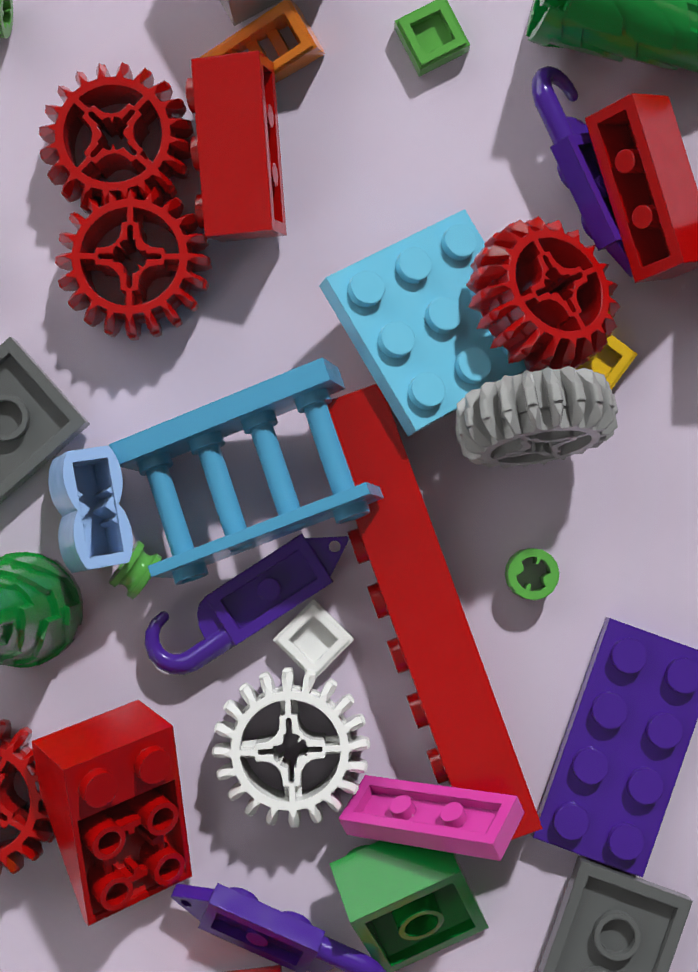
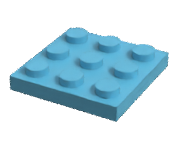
[319,209,527,437]

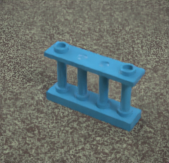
[109,357,384,585]

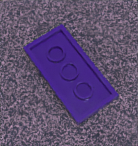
[530,617,698,878]

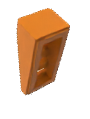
[199,0,325,83]

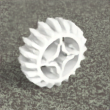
[212,667,370,828]

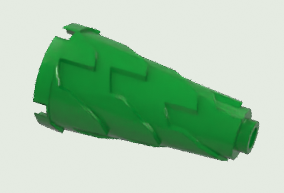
[526,0,698,73]
[0,552,83,668]

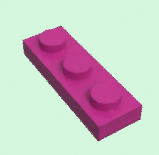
[338,775,525,861]

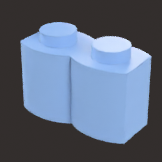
[48,445,133,573]

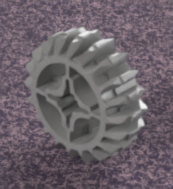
[455,366,618,468]

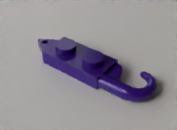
[531,66,633,278]
[144,533,349,675]
[171,883,386,972]

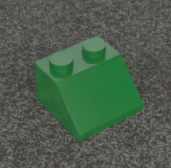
[329,840,489,972]

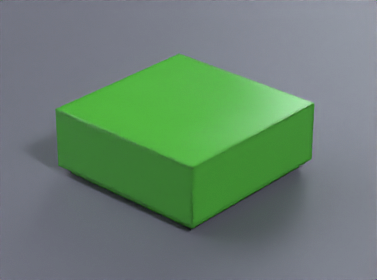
[394,0,470,77]

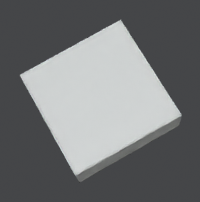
[273,598,354,678]

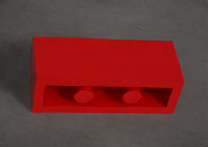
[185,50,287,242]
[585,93,698,283]

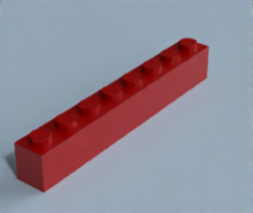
[308,383,543,840]

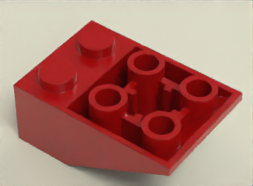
[32,699,192,926]

